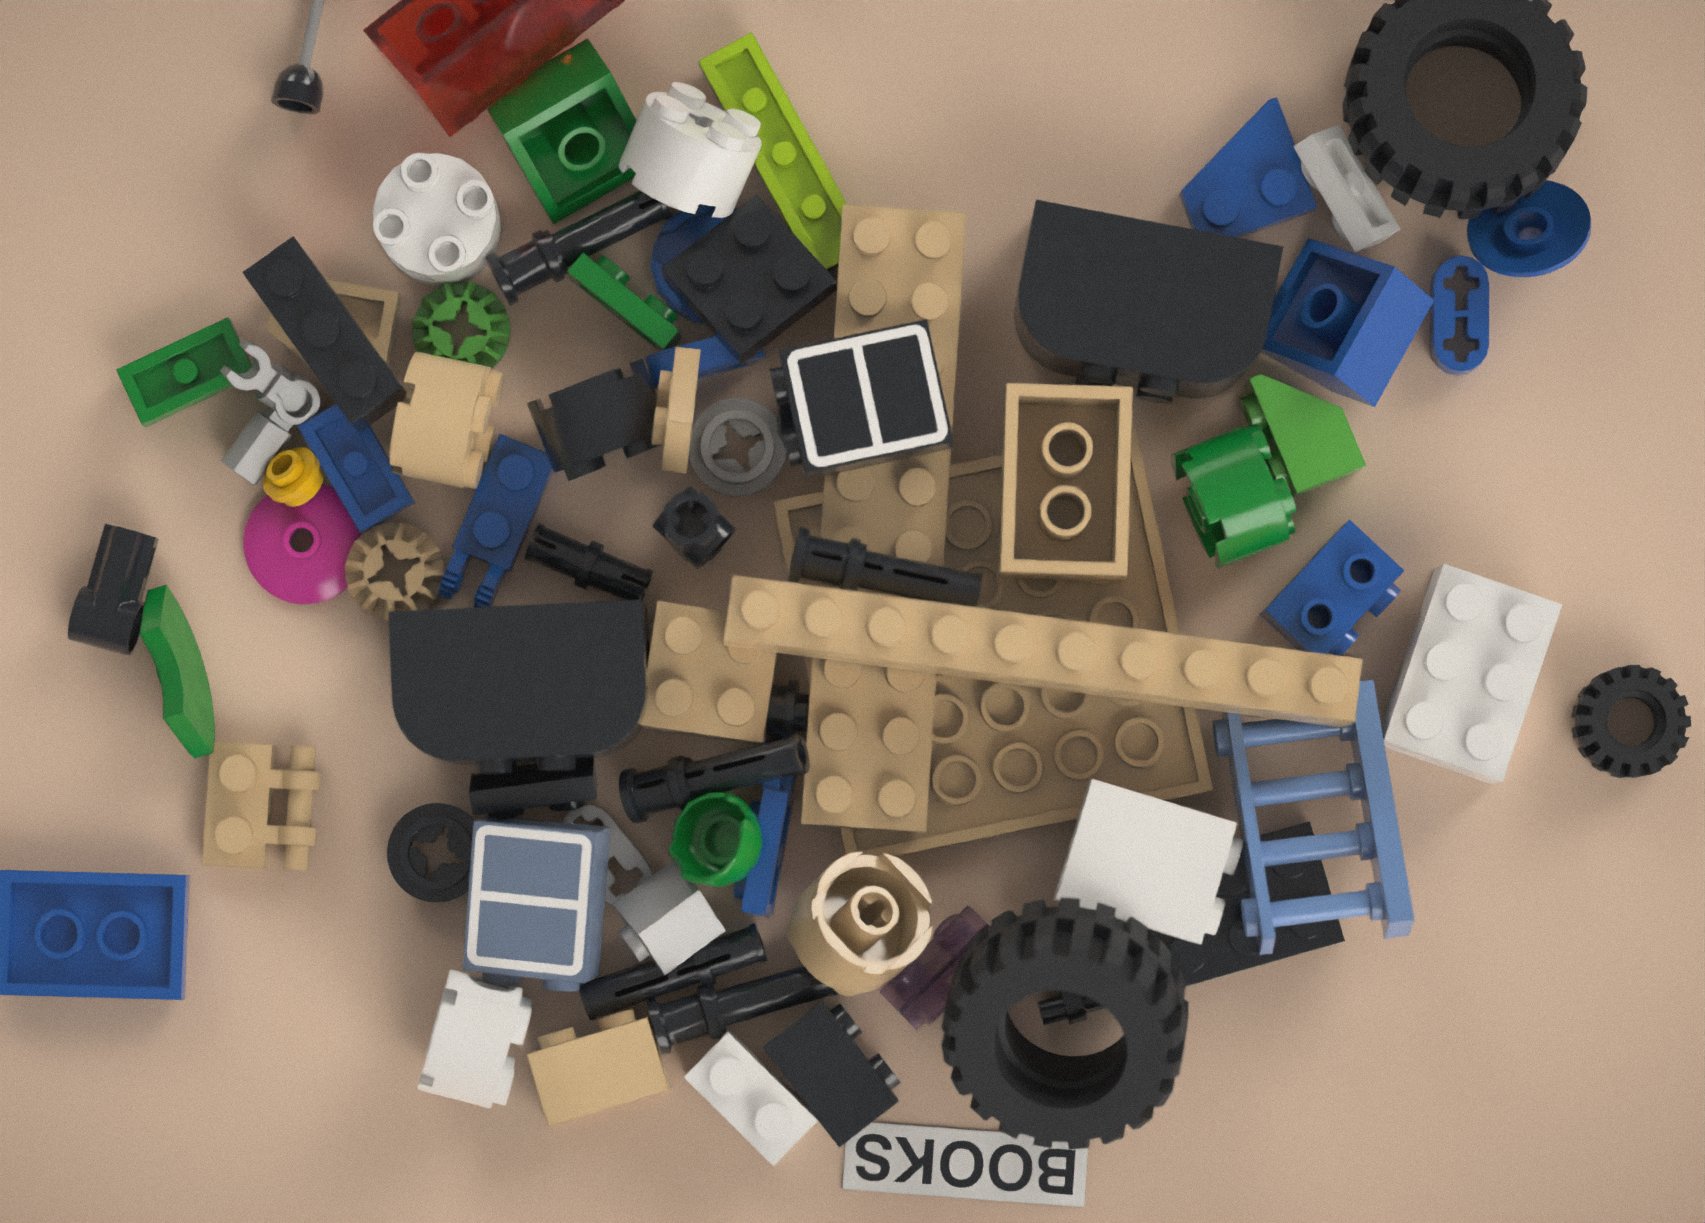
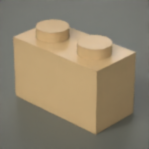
[527,1008,671,1127]

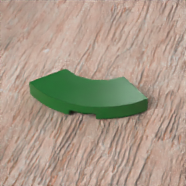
[139,584,215,759]

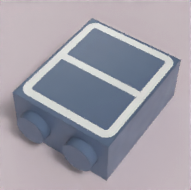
[463,816,611,992]

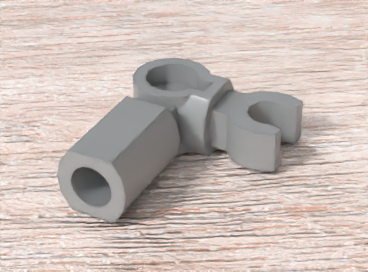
[220,339,320,486]

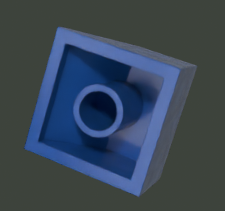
[1260,238,1434,407]

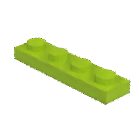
[698,32,848,272]

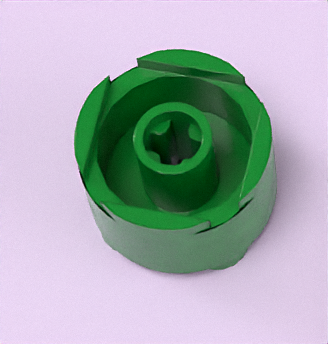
[1171,424,1296,569]

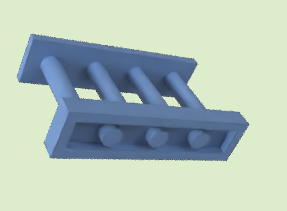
[1213,680,1415,955]

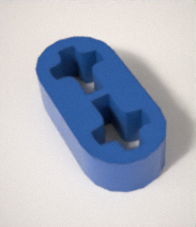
[1430,255,1489,375]
[645,336,766,389]

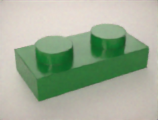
[567,253,681,351]
[116,317,252,428]

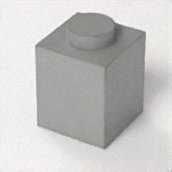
[613,860,725,975]

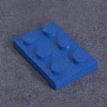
[0,870,190,1000]

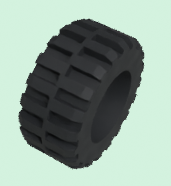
[1342,0,1588,220]
[941,898,1189,1150]

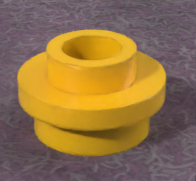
[263,447,323,507]

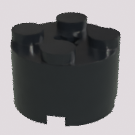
[527,358,660,481]

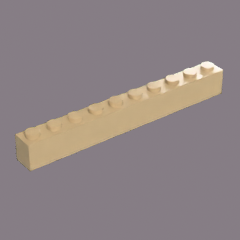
[723,575,1362,728]

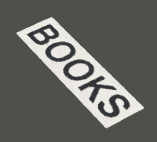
[842,1122,1088,1207]

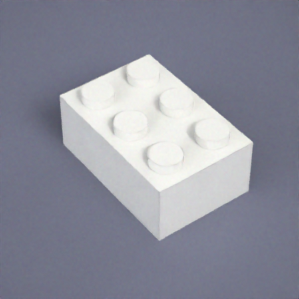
[1381,564,1562,784]

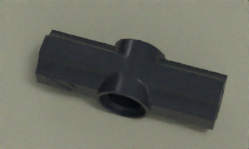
[652,486,736,570]

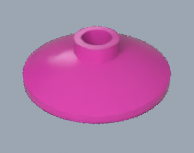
[243,484,363,604]

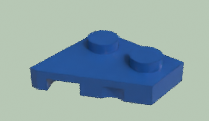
[1179,97,1317,238]

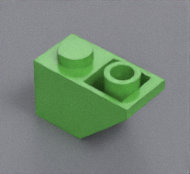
[1240,374,1366,498]

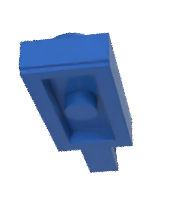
[734,742,796,918]

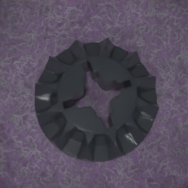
[387,803,474,903]

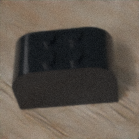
[1014,199,1283,404]
[388,599,650,776]

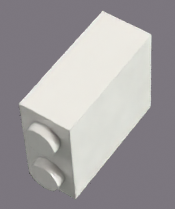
[1053,779,1243,944]

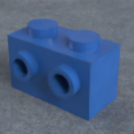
[1259,520,1405,656]

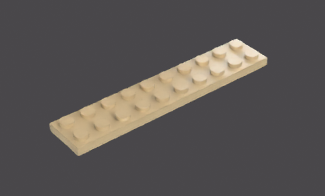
[801,204,967,833]

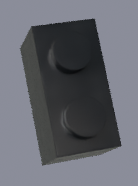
[763,1000,901,1148]

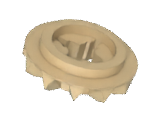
[345,522,444,621]

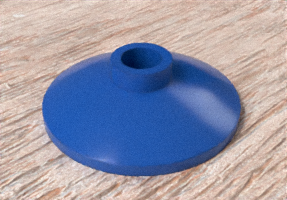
[1467,180,1592,277]

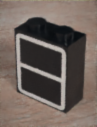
[769,319,954,480]

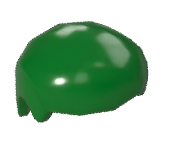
[668,792,763,888]

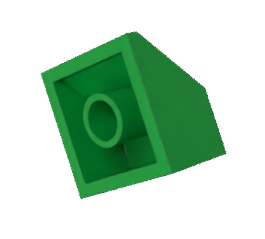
[481,38,637,224]

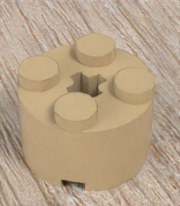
[390,352,504,489]
[787,852,933,997]

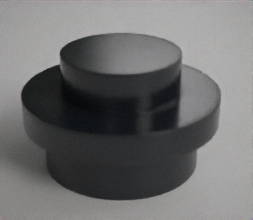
[767,680,810,739]

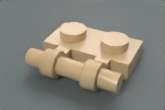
[202,741,321,871]

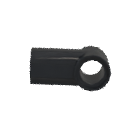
[68,524,159,656]

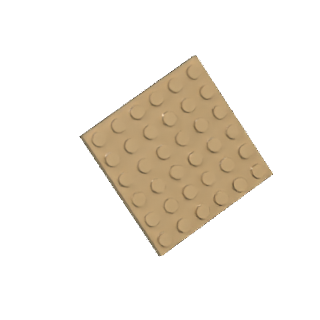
[773,427,1214,857]

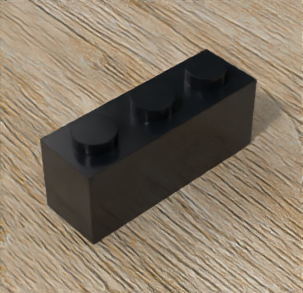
[242,236,407,432]

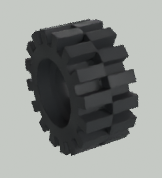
[1571,665,1691,778]

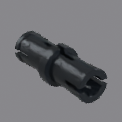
[524,523,654,600]

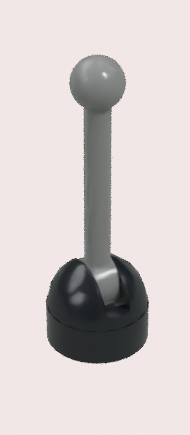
[271,0,325,114]

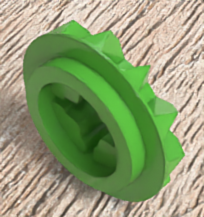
[412,281,511,369]

